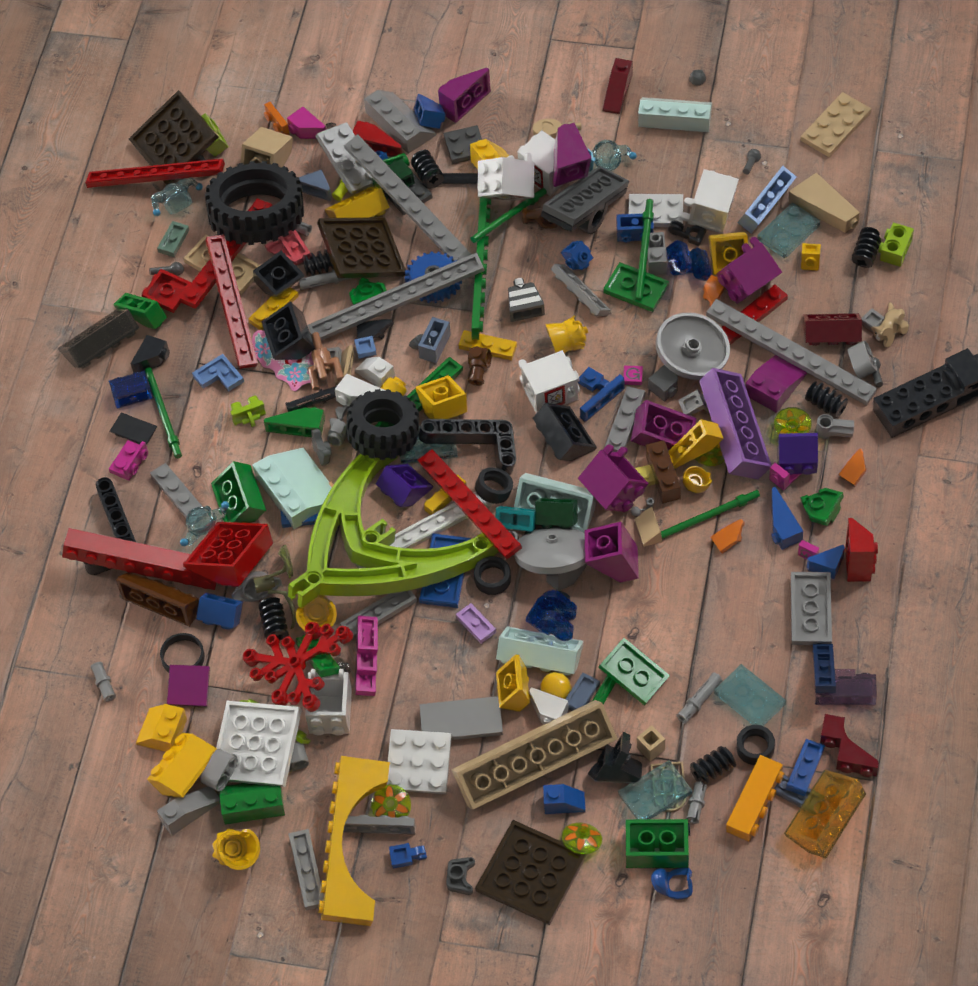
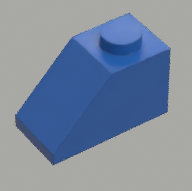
[413,94,446,129]
[543,784,586,814]

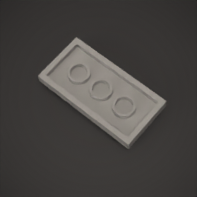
[316,122,373,194]
[791,572,832,645]

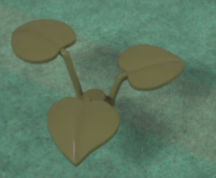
[253,544,296,629]

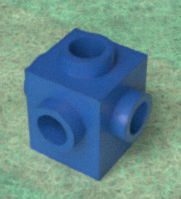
[560,241,593,270]

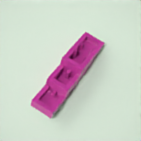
[355,616,378,696]

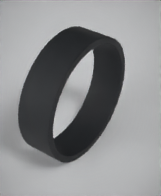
[160,633,205,673]

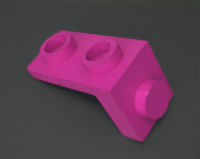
[769,463,801,491]

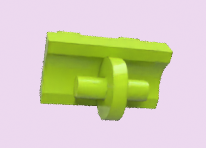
[230,395,266,427]

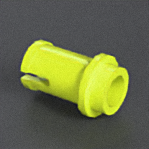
[331,180,348,201]

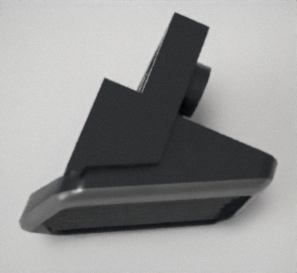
[588,732,642,783]

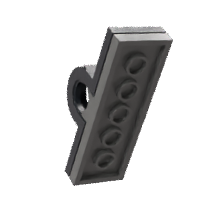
[541,166,629,235]

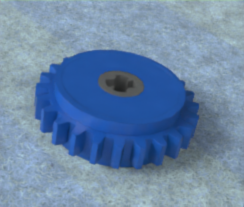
[405,251,462,303]

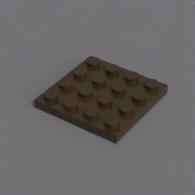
[129,90,219,186]
[317,217,406,278]
[475,820,587,925]

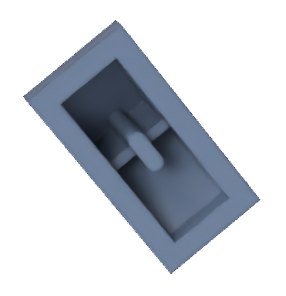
[299,170,332,201]

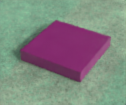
[167,665,210,707]

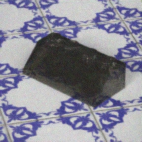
[58,309,139,369]

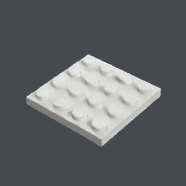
[216,701,302,787]

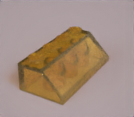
[784,770,866,858]

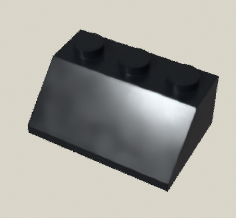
[261,301,315,360]
[532,403,597,461]

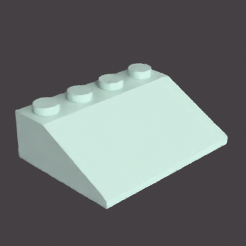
[252,448,332,529]

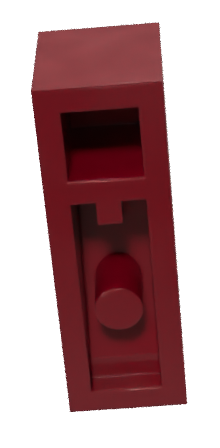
[602,58,633,114]

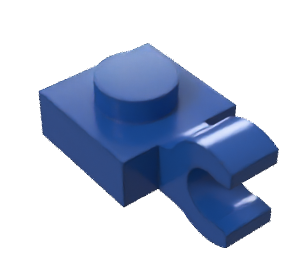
[578,367,610,392]
[389,843,427,869]

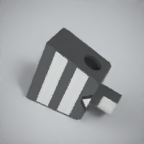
[508,278,545,322]

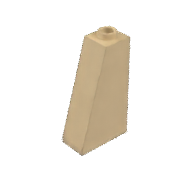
[788,173,860,233]

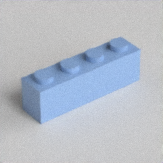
[737,166,797,234]

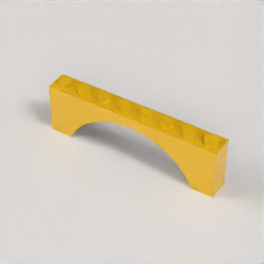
[318,756,390,926]

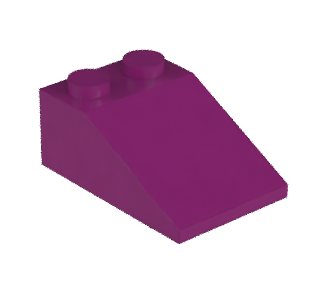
[438,67,491,123]
[745,355,807,413]
[631,400,697,450]

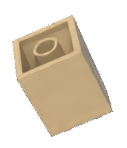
[241,127,293,167]

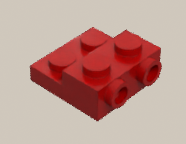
[142,269,191,313]

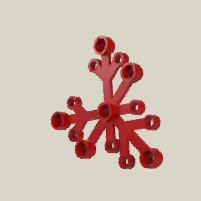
[243,622,354,712]

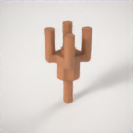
[308,332,344,391]

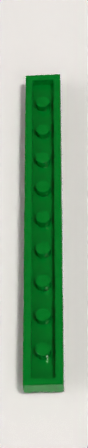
[471,197,491,340]

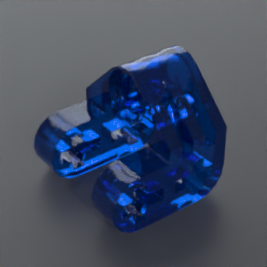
[666,240,712,281]
[526,590,577,641]

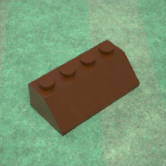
[116,572,199,627]

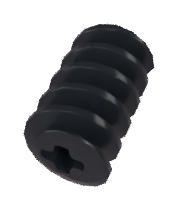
[411,149,444,189]
[852,227,881,268]
[302,249,334,276]
[805,381,848,418]
[258,597,289,641]
[690,746,736,783]

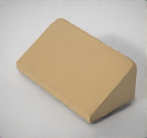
[335,345,354,385]
[635,507,663,547]

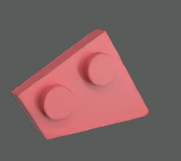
[264,230,310,266]

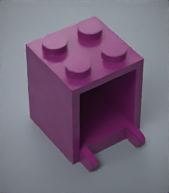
[716,237,783,304]
[578,444,649,512]

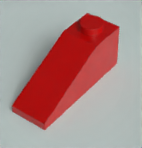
[353,120,402,157]

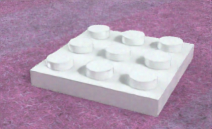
[385,729,452,794]

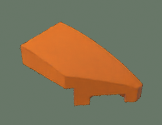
[703,275,726,306]
[838,448,867,486]
[710,519,745,554]

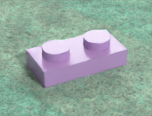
[456,603,496,644]

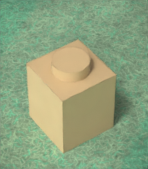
[637,725,665,762]

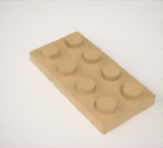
[800,92,871,158]
[183,235,260,295]

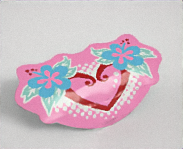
[252,330,314,391]

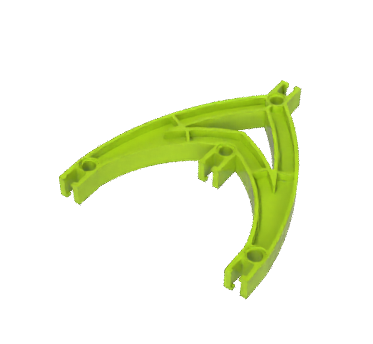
[288,454,499,608]

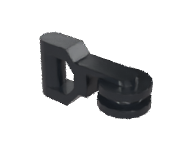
[668,220,706,246]

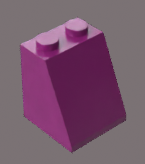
[553,122,591,187]
[585,522,639,583]

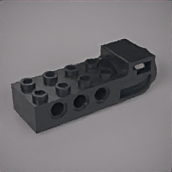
[873,348,978,438]

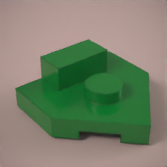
[349,278,387,305]
[800,488,844,526]

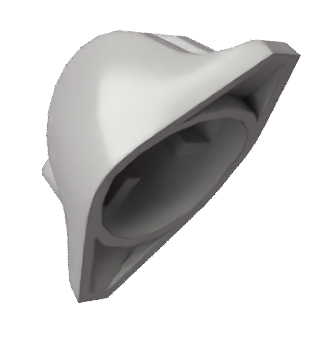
[232,571,282,602]

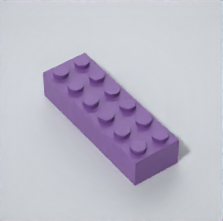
[699,368,772,479]

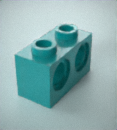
[495,506,536,531]

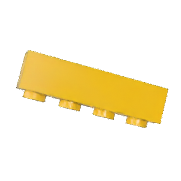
[424,474,466,515]

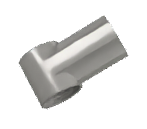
[815,414,854,439]

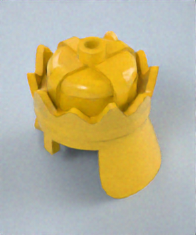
[545,315,589,354]
[296,595,337,631]
[212,829,260,870]

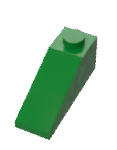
[113,293,167,329]
[264,407,325,438]

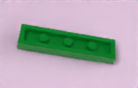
[296,634,340,678]

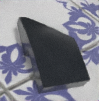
[357,319,394,339]

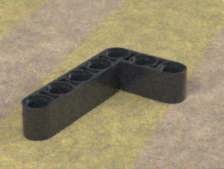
[418,419,516,475]
[83,477,136,575]

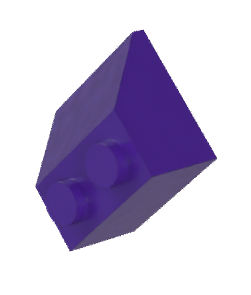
[777,433,818,475]
[376,464,434,507]

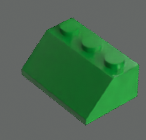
[211,461,266,523]
[220,783,285,825]
[626,819,689,868]

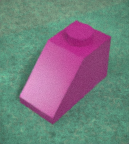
[287,107,326,139]

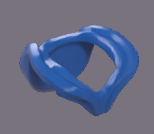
[651,868,693,900]

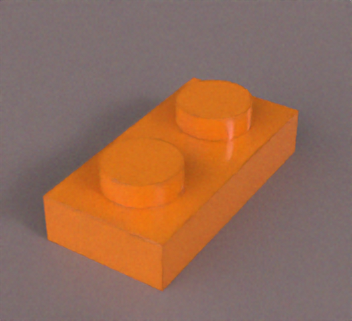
[264,102,290,135]

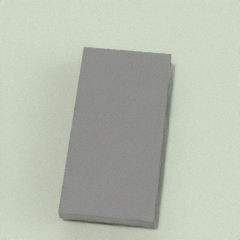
[419,696,503,740]

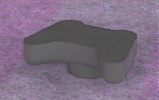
[311,429,332,466]
[446,857,475,895]

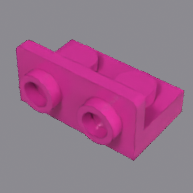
[109,440,148,481]

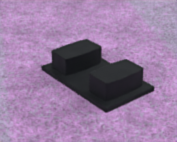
[109,412,157,445]

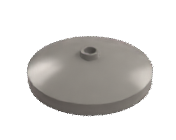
[655,313,730,380]
[514,526,586,574]

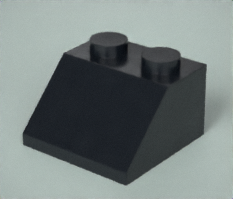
[253,251,304,297]

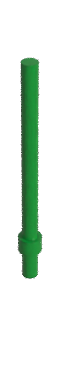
[470,188,547,243]
[635,199,654,301]
[145,368,182,459]
[661,490,760,539]

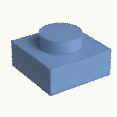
[354,336,377,358]

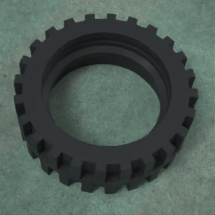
[205,161,304,245]

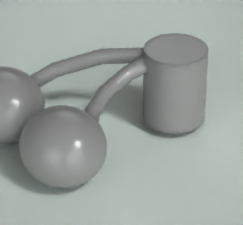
[631,498,654,516]

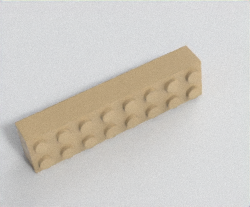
[451,700,617,809]

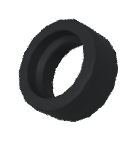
[475,467,513,504]
[474,556,511,595]
[736,724,775,765]

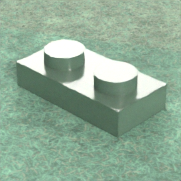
[157,221,189,257]

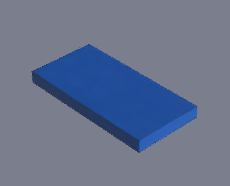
[419,534,471,608]

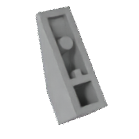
[157,786,220,836]

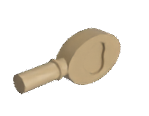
[533,119,581,138]

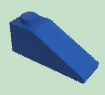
[771,487,803,550]

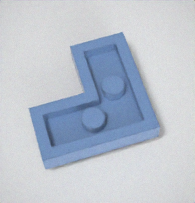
[192,354,244,391]

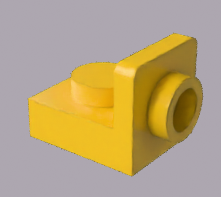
[801,243,821,270]

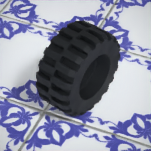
[346,389,419,460]

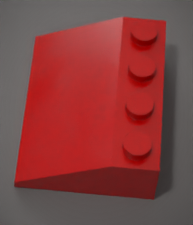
[183,522,273,587]

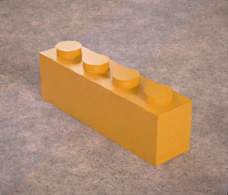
[726,755,785,842]

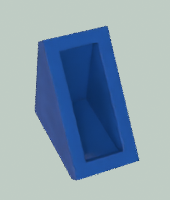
[807,545,845,580]

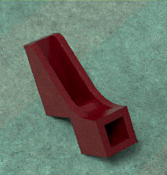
[820,714,879,777]

